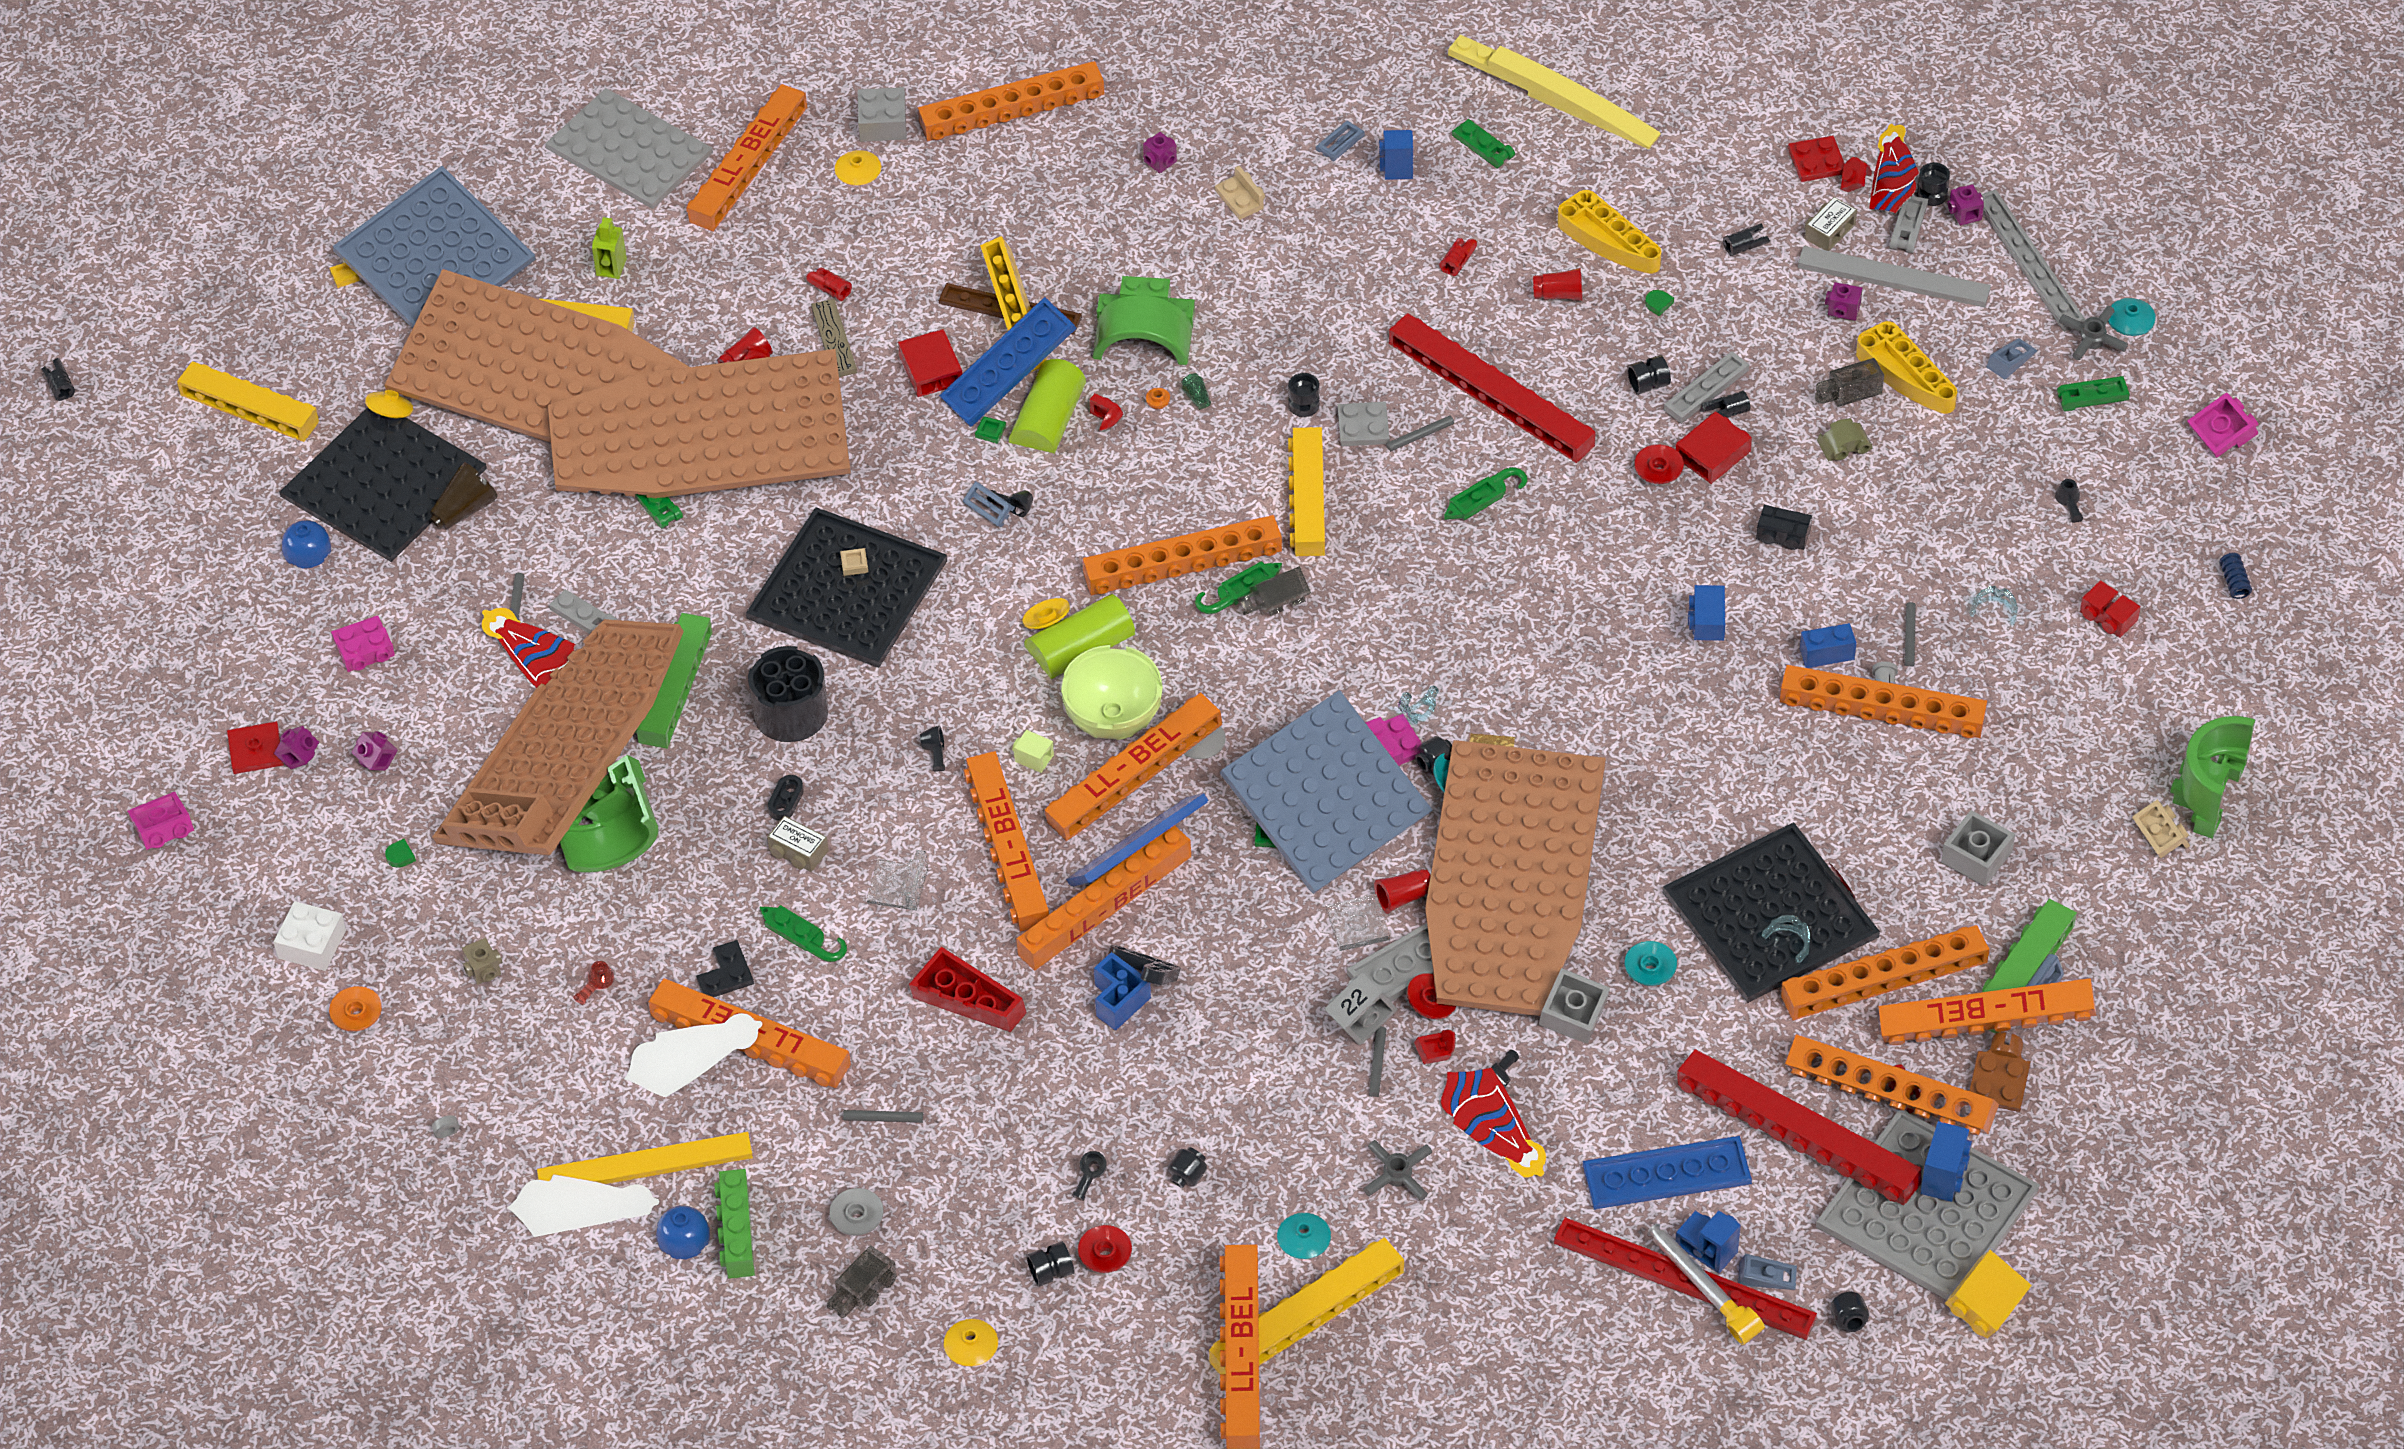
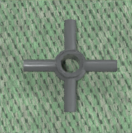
[2059,306,2128,360]
[1363,1140,1432,1201]

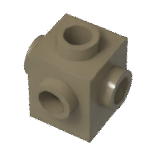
[462,937,503,985]

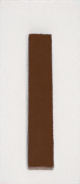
[938,283,1082,335]

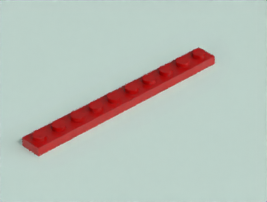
[1554,1217,1817,1340]

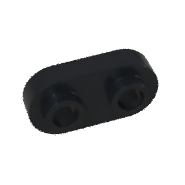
[768,775,804,821]

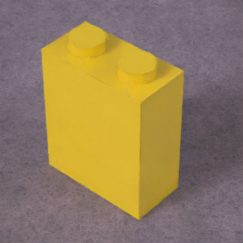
[1945,1250,2032,1338]

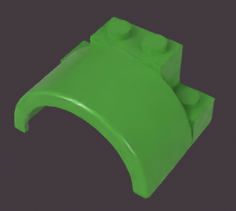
[1092,276,1195,365]
[2170,716,2256,839]
[560,755,659,873]

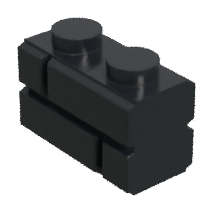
[1756,504,1813,550]

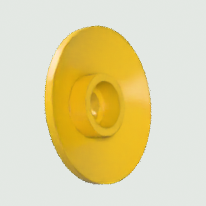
[835,150,881,185]
[365,390,413,418]
[1022,598,1070,629]
[944,1319,998,1366]

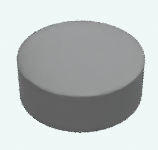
[432,1115,460,1139]

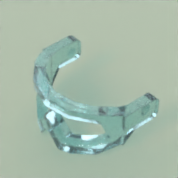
[1970,586,2018,626]
[1398,685,1439,724]
[1762,915,1810,963]

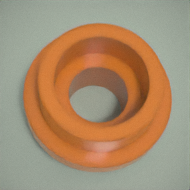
[1146,388,1170,409]

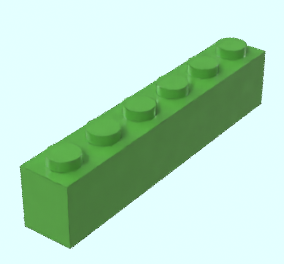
[634,613,712,749]
[1982,898,2077,1034]

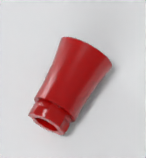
[1533,267,1583,301]
[717,327,773,364]
[1374,869,1431,914]

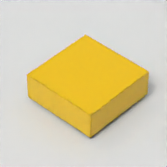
[329,263,360,288]

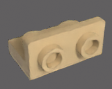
[1215,166,1265,220]
[2132,799,2190,858]

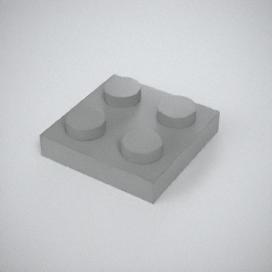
[1338,402,1390,446]

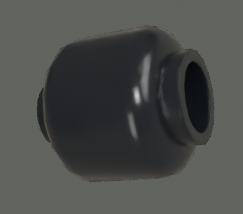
[1415,736,1452,774]
[1168,1147,1207,1188]
[1830,1291,1870,1332]

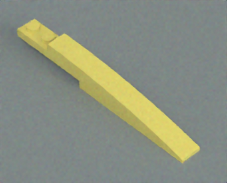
[1448,35,1661,149]

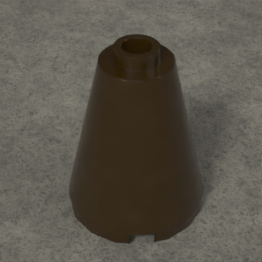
[430,462,498,529]

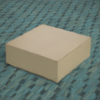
[840,548,868,576]

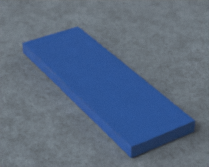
[939,297,1077,427]
[1066,793,1209,887]
[1582,1136,1752,1210]

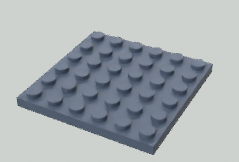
[333,166,536,328]
[1220,690,1433,894]

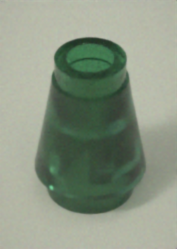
[1181,373,1211,410]

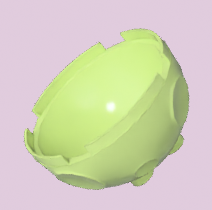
[1061,645,1163,740]

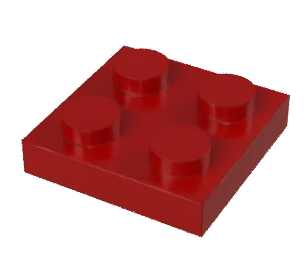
[1788,135,1845,182]

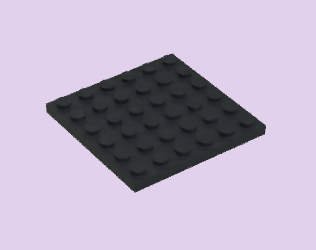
[279,407,487,562]
[746,507,948,668]
[1663,822,1880,1003]

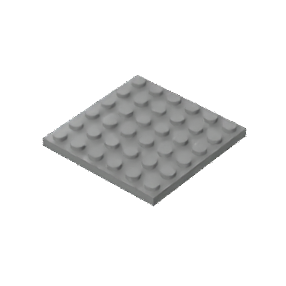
[1816,1110,2040,1300]

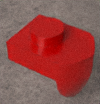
[1841,157,1872,192]
[1089,393,1124,431]
[1414,1029,1456,1065]

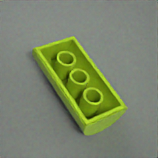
[1009,359,1086,454]
[1024,594,1135,679]

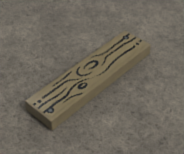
[811,299,857,377]

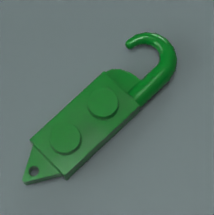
[1444,467,1528,521]
[1195,561,1282,614]
[759,905,847,962]

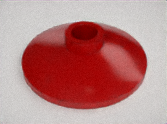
[1634,444,1684,484]
[1407,973,1456,1019]
[1078,1225,1132,1273]

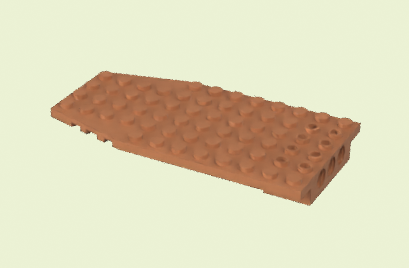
[385,269,689,443]
[548,349,851,498]
[432,619,684,855]
[1425,740,1606,1016]

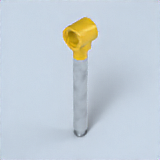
[1647,1224,1765,1346]

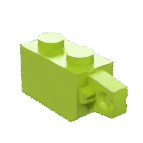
[592,217,627,279]

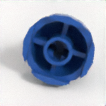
[282,520,331,569]
[656,1205,710,1259]

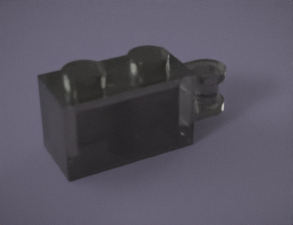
[1815,358,1884,407]
[1237,566,1311,617]
[827,1245,897,1318]

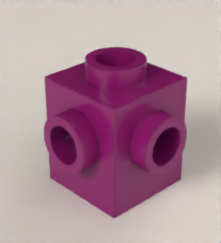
[1143,132,1177,174]
[1947,184,1984,226]
[1825,282,1863,321]
[274,726,319,770]
[351,731,398,771]

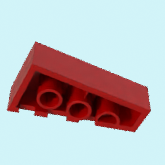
[909,946,1027,1032]

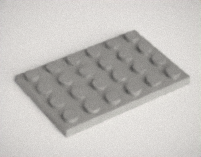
[545,88,713,209]

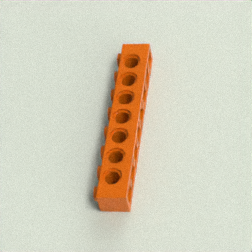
[918,61,1104,141]
[1082,515,1282,596]
[1780,665,1987,738]
[1781,925,1990,1020]
[1785,1034,1999,1136]

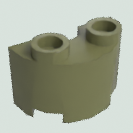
[1817,418,1873,462]

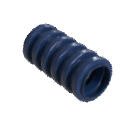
[2219,553,2252,599]

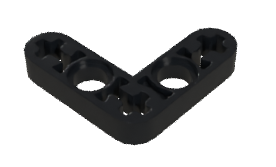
[1108,945,1181,985]

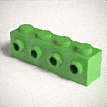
[715,1169,755,1279]

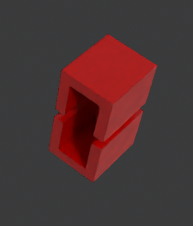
[2080,580,2141,638]

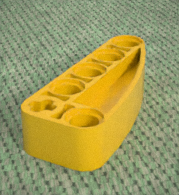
[1557,190,1662,274]
[1856,321,1957,414]

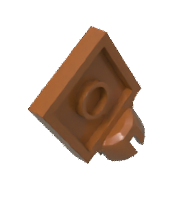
[1969,1032,2031,1112]

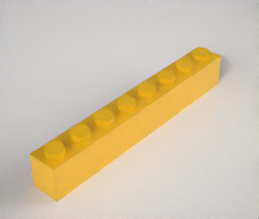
[1209,1237,1404,1374]

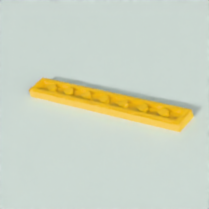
[537,1132,753,1184]

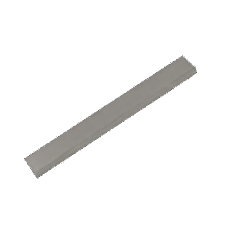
[1982,189,2086,332]
[1798,246,1991,308]

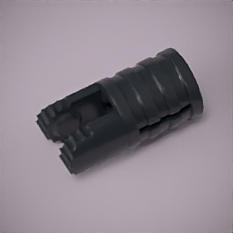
[1723,223,1770,256]
[41,358,75,401]
[1702,390,1751,418]

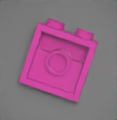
[2187,392,2259,458]
[331,615,395,672]
[1365,714,1422,766]
[127,792,195,850]

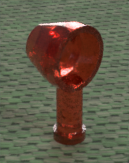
[573,961,614,1005]

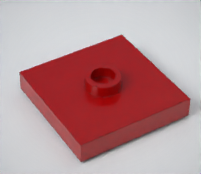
[227,721,284,774]

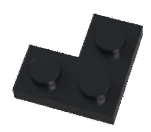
[696,940,754,998]

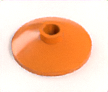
[329,986,382,1031]

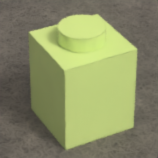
[1013,730,1054,773]

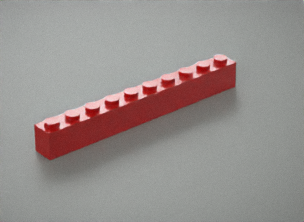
[1389,313,1596,463]
[1677,1049,1922,1206]

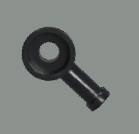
[2055,479,2083,523]
[987,490,1033,517]
[920,725,945,772]
[1491,1049,1519,1087]
[1072,1151,1107,1201]

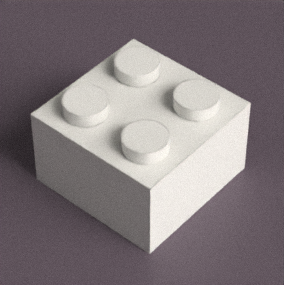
[274,901,346,971]

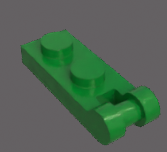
[1452,119,1515,169]
[2057,376,2130,412]
[635,494,683,529]

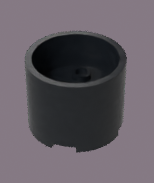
[748,646,829,742]

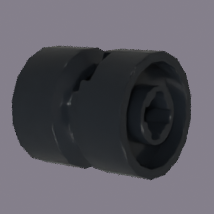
[1917,162,1950,206]
[1627,355,1671,395]
[1288,373,1320,417]
[1026,1241,1075,1287]

